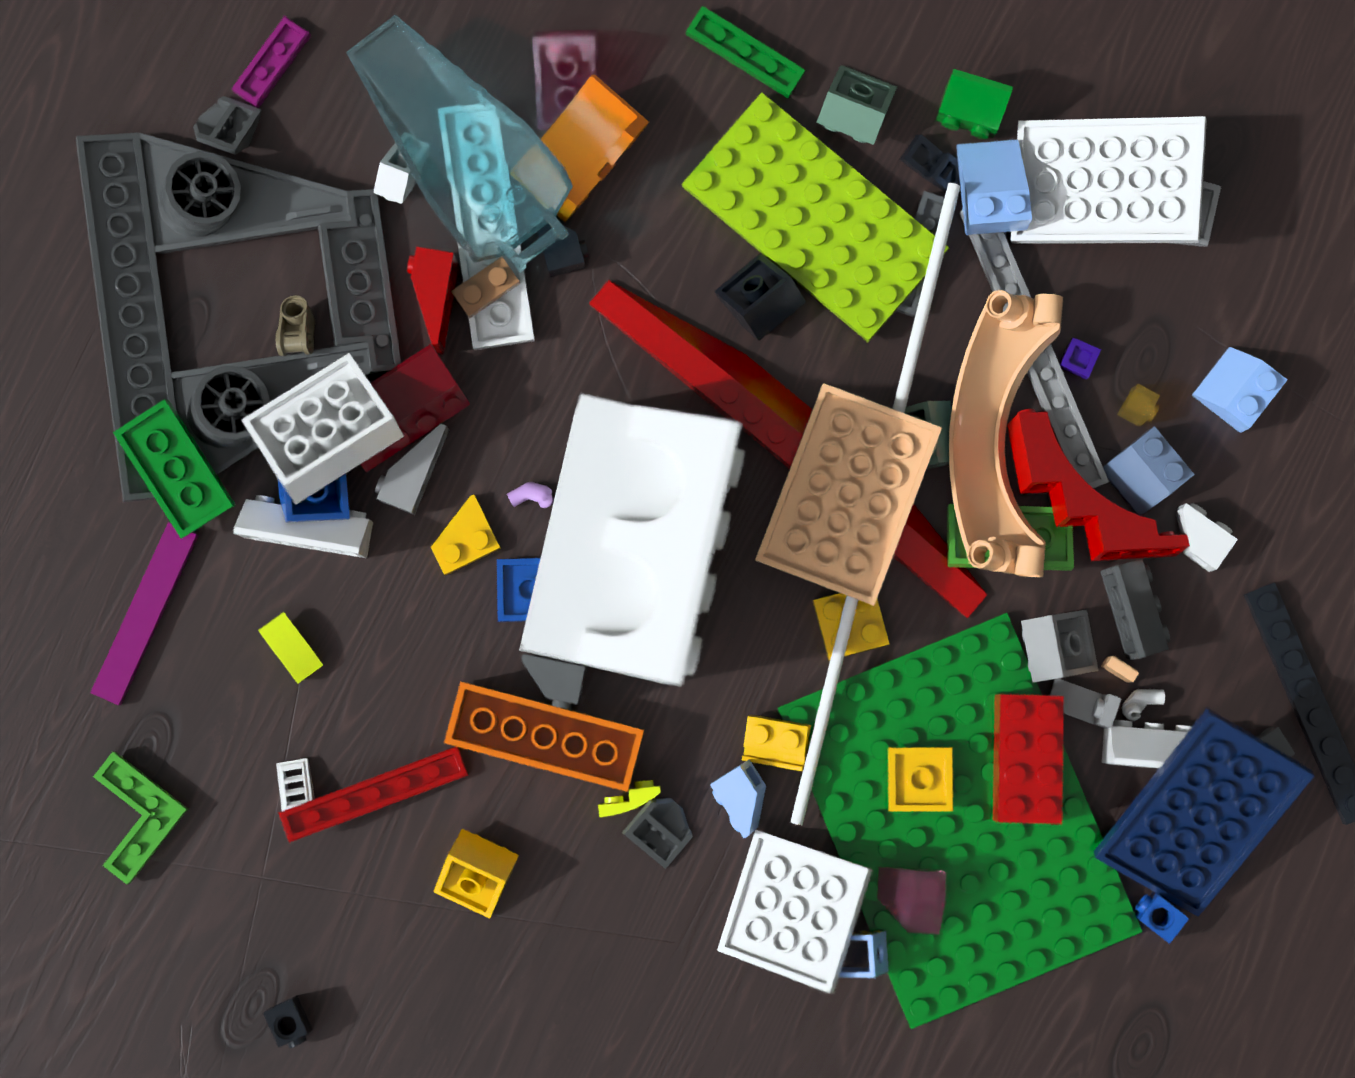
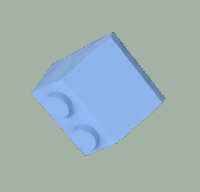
[1192,347,1287,433]

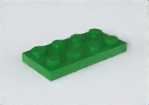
[113,399,236,539]

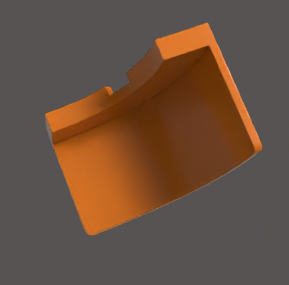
[511,75,649,222]

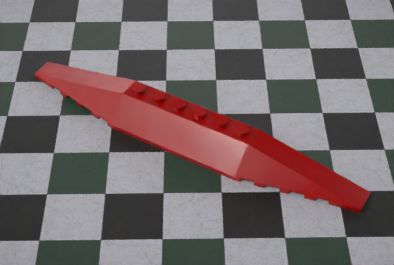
[589,280,987,618]

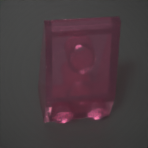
[533,30,599,130]

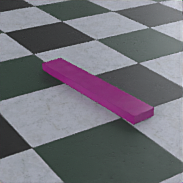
[90,522,199,706]

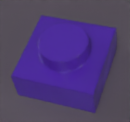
[1060,337,1101,379]

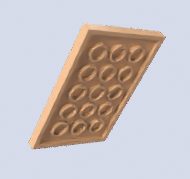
[755,383,942,606]

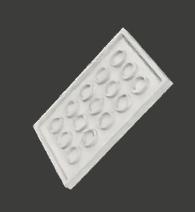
[1011,117,1207,243]

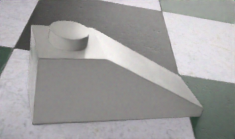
[375,424,449,515]

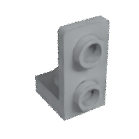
[1049,679,1122,728]

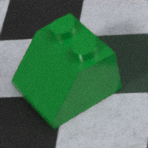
[936,69,1013,139]

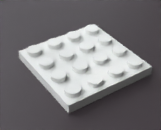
[717,830,872,993]

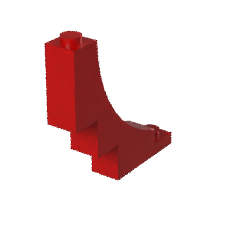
[1007,409,1190,561]

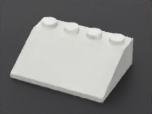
[242,353,404,504]

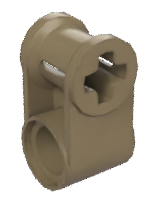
[276,295,316,356]

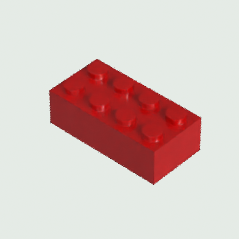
[993,694,1064,824]

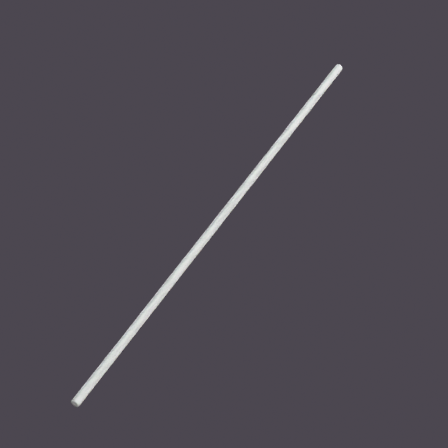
[791,183,960,825]

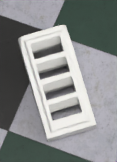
[276,758,315,811]

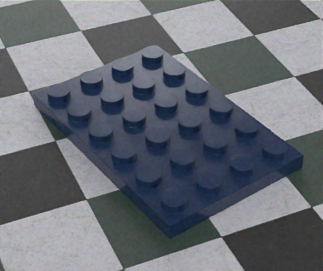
[1093,708,1314,917]

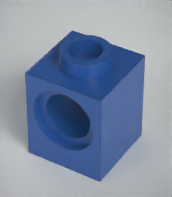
[1135,892,1189,944]

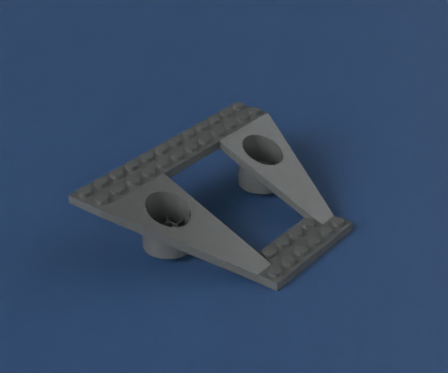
[76,133,401,502]

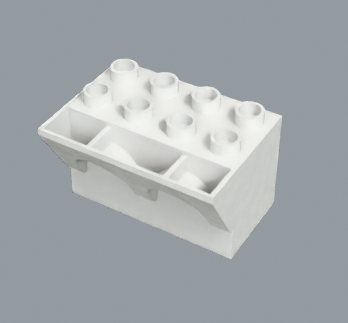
[519,394,744,685]

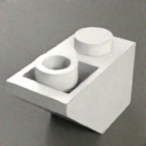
[1176,503,1238,572]

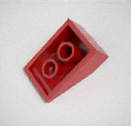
[407,247,459,355]

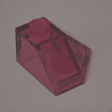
[877,867,946,934]

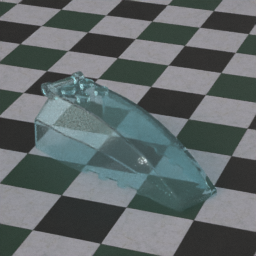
[346,15,573,273]

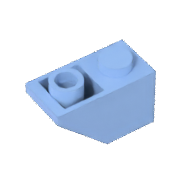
[710,759,766,838]

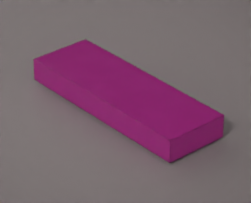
[232,16,311,108]

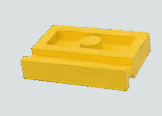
[742,715,811,771]

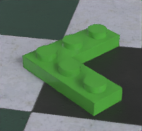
[93,752,188,885]

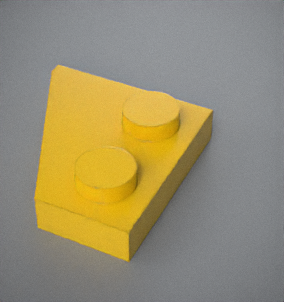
[431,495,501,576]

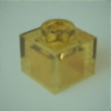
[1117,383,1160,426]

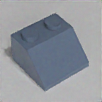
[1103,426,1195,516]

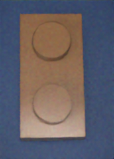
[451,257,520,318]

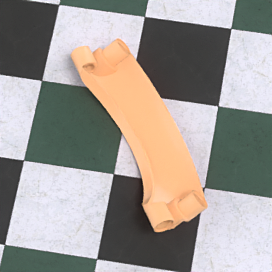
[949,290,1063,577]

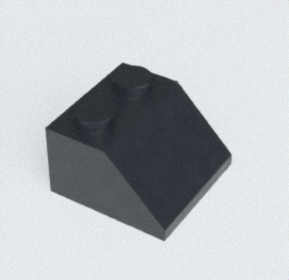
[714,253,806,341]

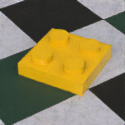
[813,593,889,660]
[888,748,953,811]

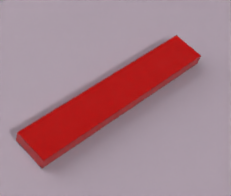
[278,746,468,843]

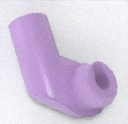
[507,482,554,508]

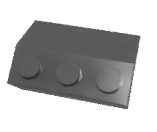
[1100,559,1170,660]

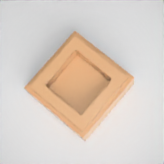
[1101,656,1139,683]

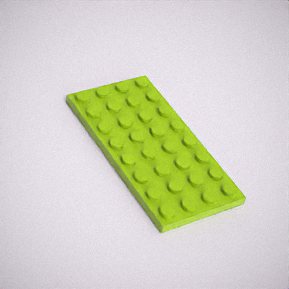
[682,92,949,342]

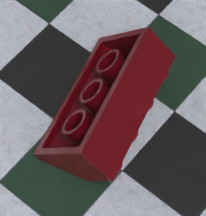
[360,344,470,472]

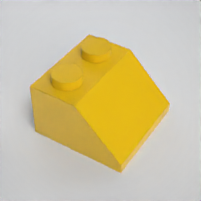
[434,828,519,919]

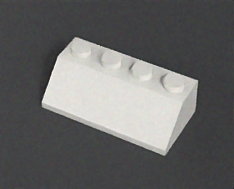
[233,495,373,558]
[1102,720,1192,768]

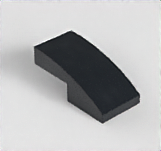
[900,134,960,192]

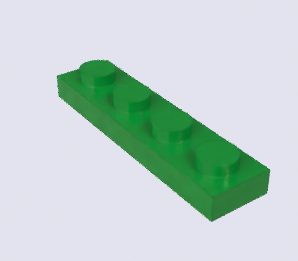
[686,6,805,99]

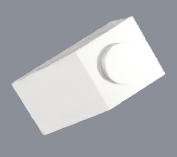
[373,134,430,204]

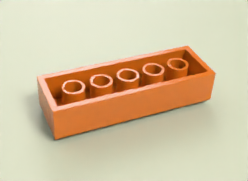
[444,682,644,792]

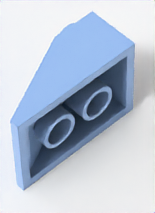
[956,140,1032,235]

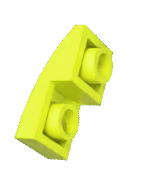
[258,612,323,683]
[598,780,661,817]

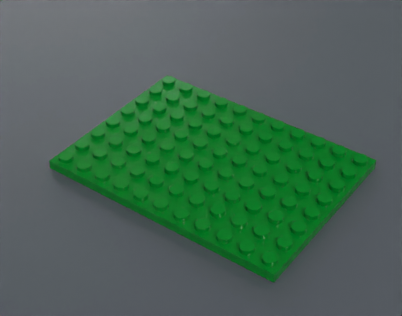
[777,613,1142,1029]

